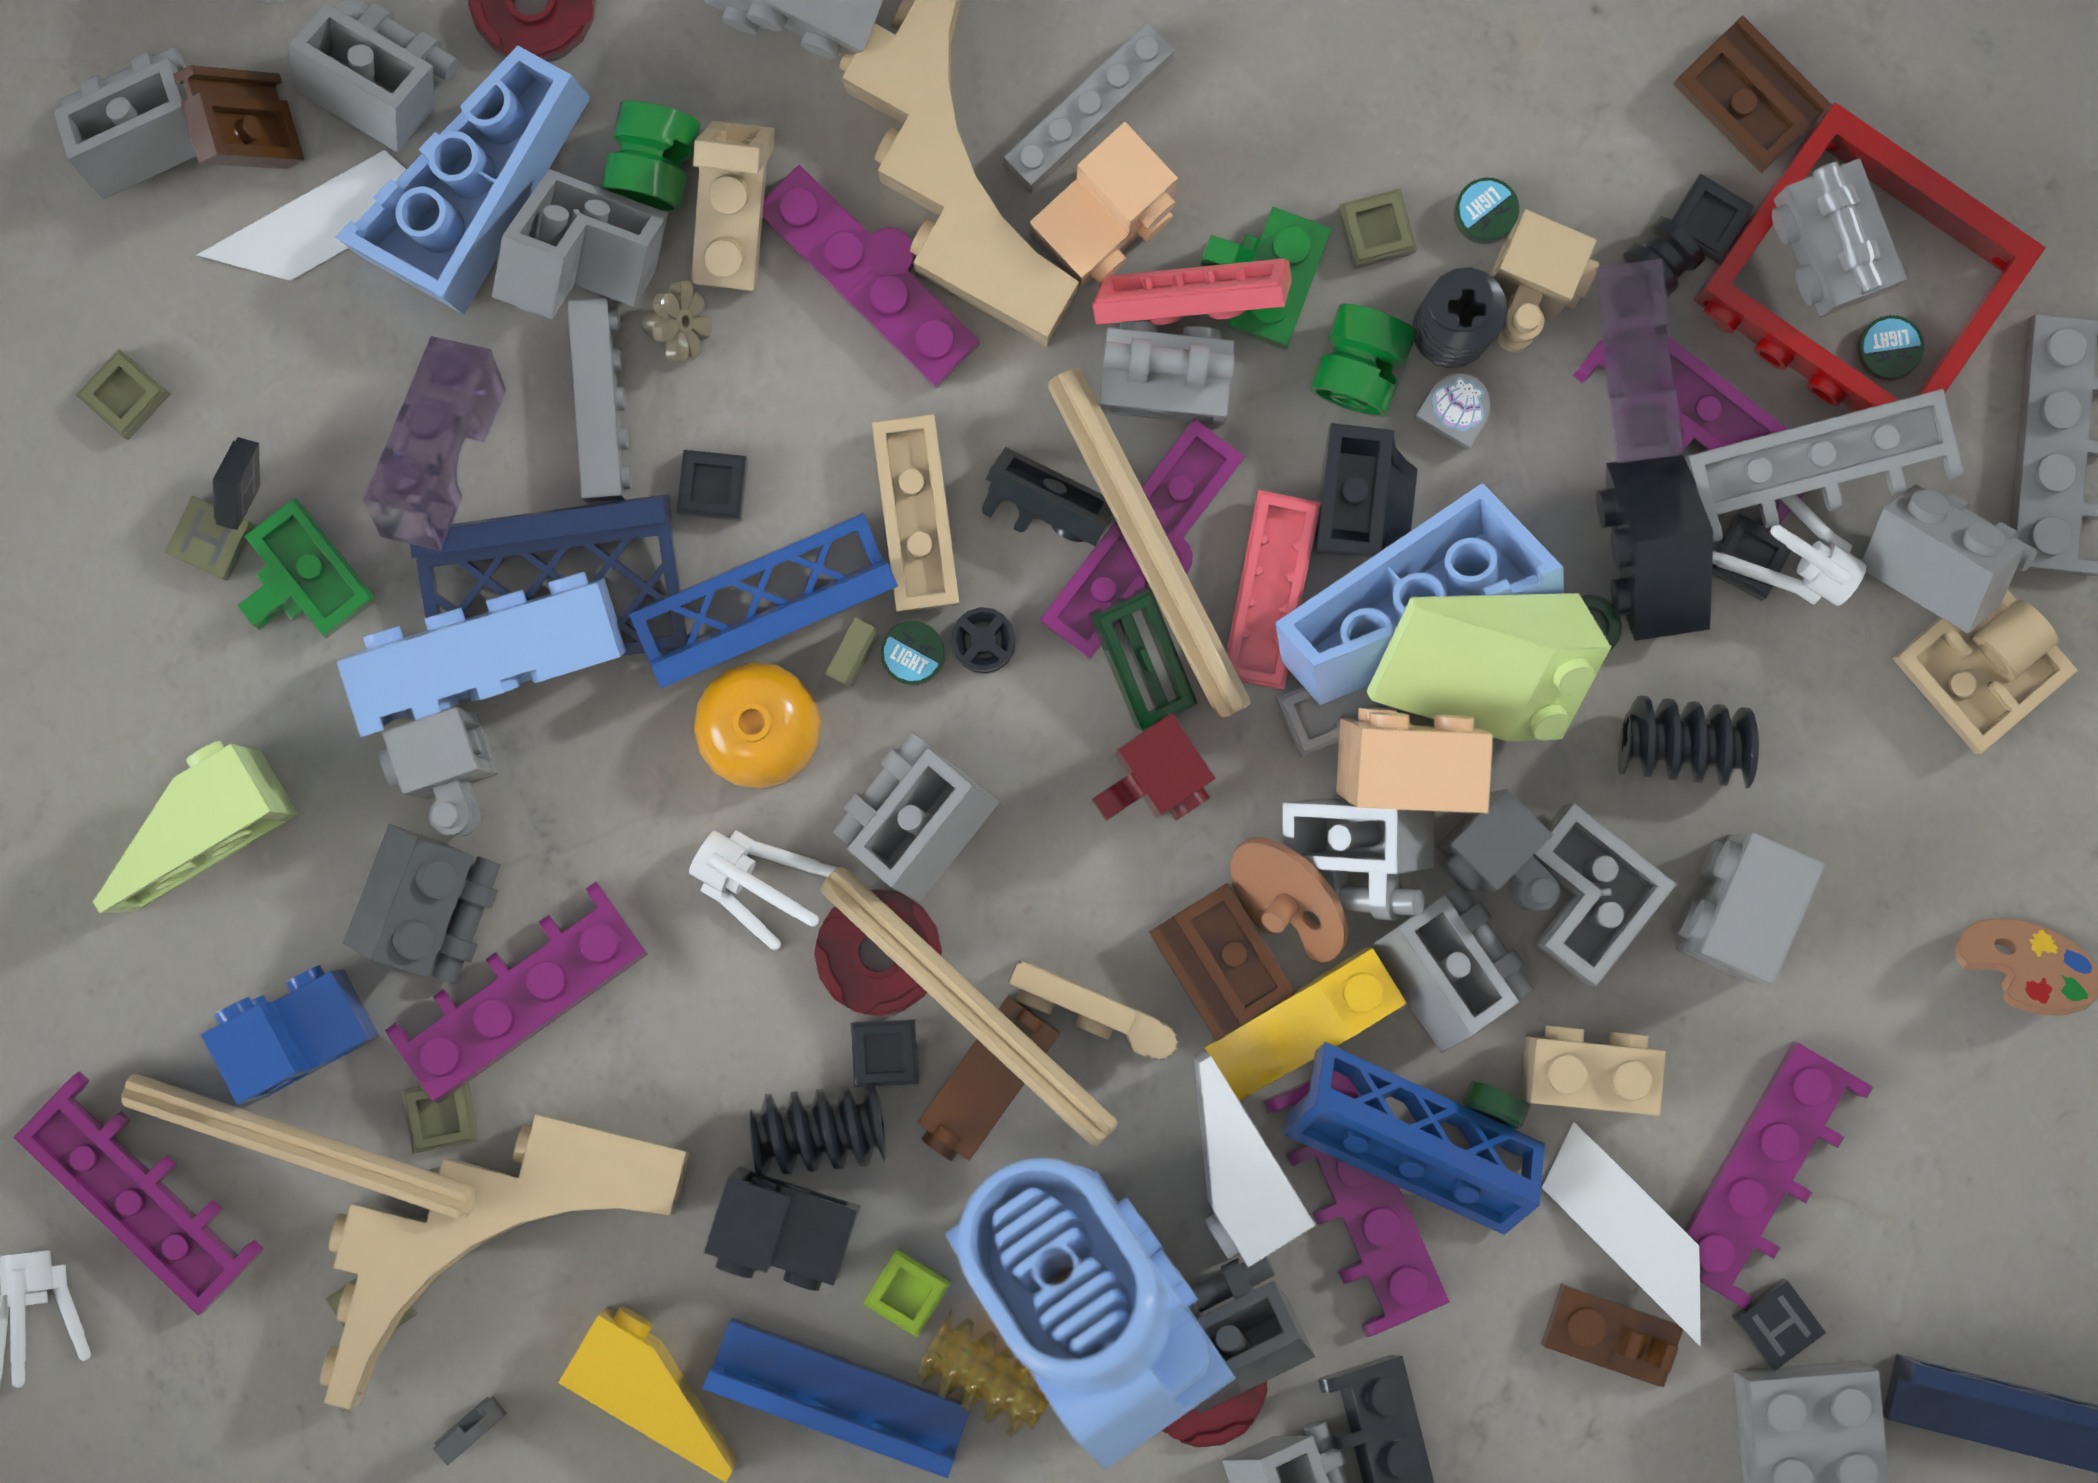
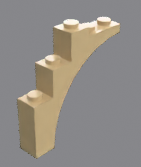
[839,0,1079,347]
[320,1115,691,1409]

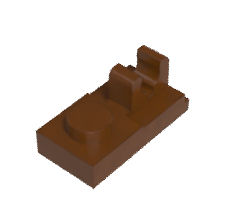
[1541,1283,1683,1387]

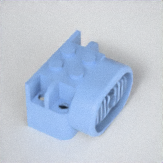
[945,1158,1236,1469]

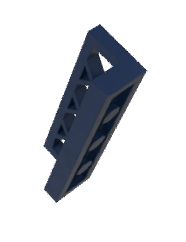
[1883,1354,2098,1473]

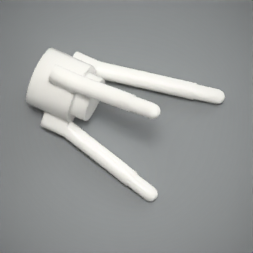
[1712,495,1866,606]
[689,830,838,951]
[0,1250,91,1388]

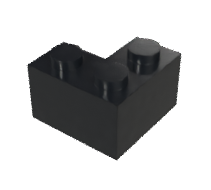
[1596,452,1714,641]
[704,1167,861,1291]

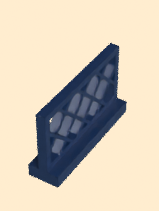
[408,494,688,656]

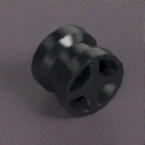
[1623,216,1705,297]
[951,607,1015,674]

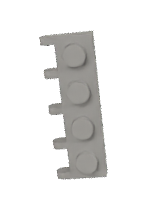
[2010,314,2098,576]
[1686,389,1964,542]

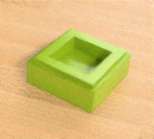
[863,1247,952,1338]

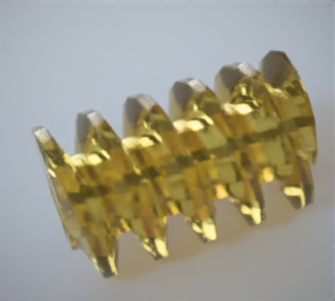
[916,1308,1049,1438]

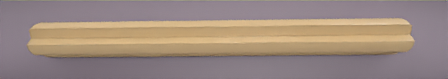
[1048,368,1250,719]
[820,867,1117,1146]
[121,1074,476,1219]

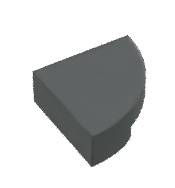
[433,1396,507,1466]

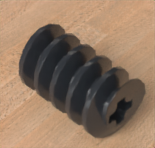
[1412,267,1507,368]
[1618,695,1759,789]
[750,1084,886,1177]

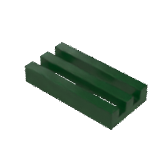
[1088,587,1198,731]

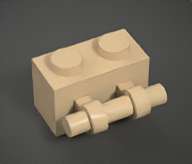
[1490,209,1599,352]

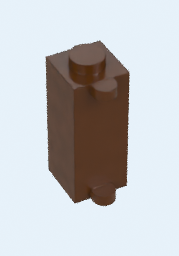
[917,995,1060,1161]

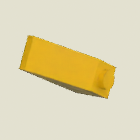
[1204,947,1407,1101]
[558,1306,738,1483]

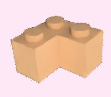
[1030,122,1178,289]
[1336,707,1493,813]

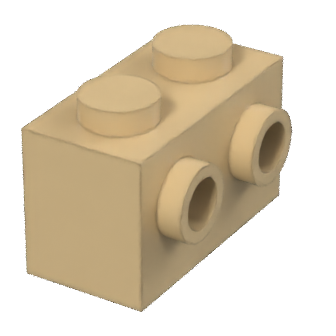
[1520,1025,1666,1116]

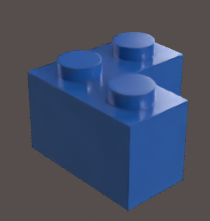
[201,965,380,1105]

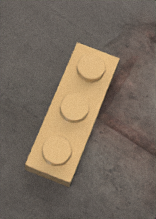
[871,414,960,613]

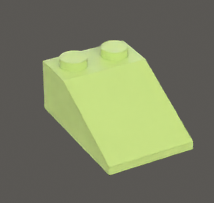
[1366,593,1611,742]
[93,741,299,913]

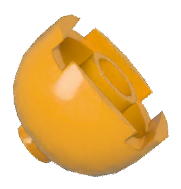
[693,662,822,790]

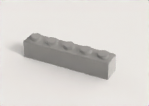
[1004,22,1175,194]
[567,298,632,503]

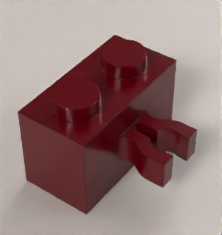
[1092,713,1216,821]

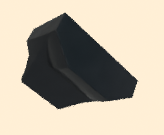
[1315,423,1418,558]

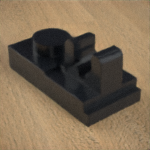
[982,447,1113,547]

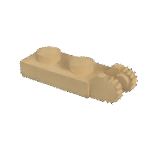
[1008,959,1179,1061]

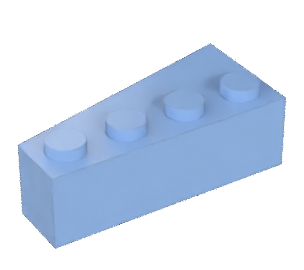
[335,46,591,315]
[1275,483,1564,705]
[337,571,627,737]

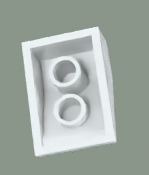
[1194,1050,1315,1267]

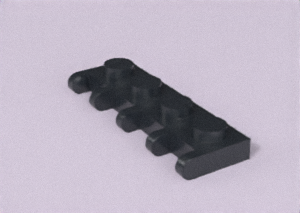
[1318,1355,1434,1483]

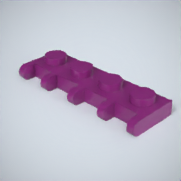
[1572,305,1806,530]
[385,881,648,1104]
[1684,1042,1873,1309]
[1263,1070,1450,1337]
[13,1071,264,1316]

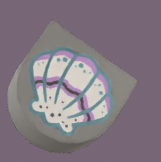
[1414,373,1491,450]

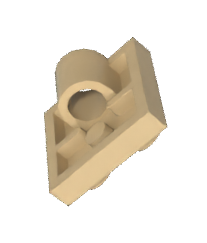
[1892,589,2078,754]

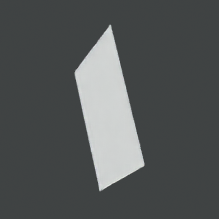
[197,150,407,281]
[1542,1122,1701,1347]

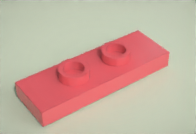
[1092,258,1292,325]
[1226,490,1321,691]

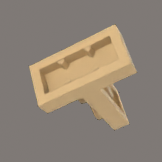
[691,121,775,291]

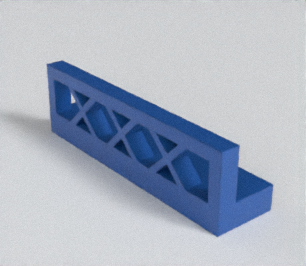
[628,513,898,689]
[1284,1042,1545,1235]
[702,1318,972,1478]

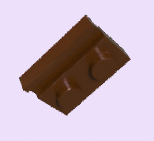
[1673,15,1832,173]
[173,65,305,169]
[1148,883,1295,1041]

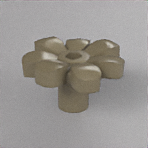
[642,280,712,362]

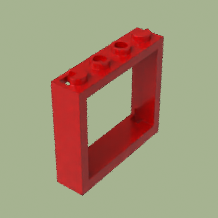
[1693,102,2046,412]

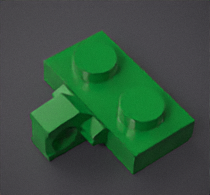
[1201,207,1332,350]
[237,498,377,639]

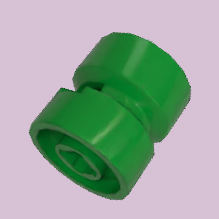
[600,100,701,212]
[1309,303,1417,417]

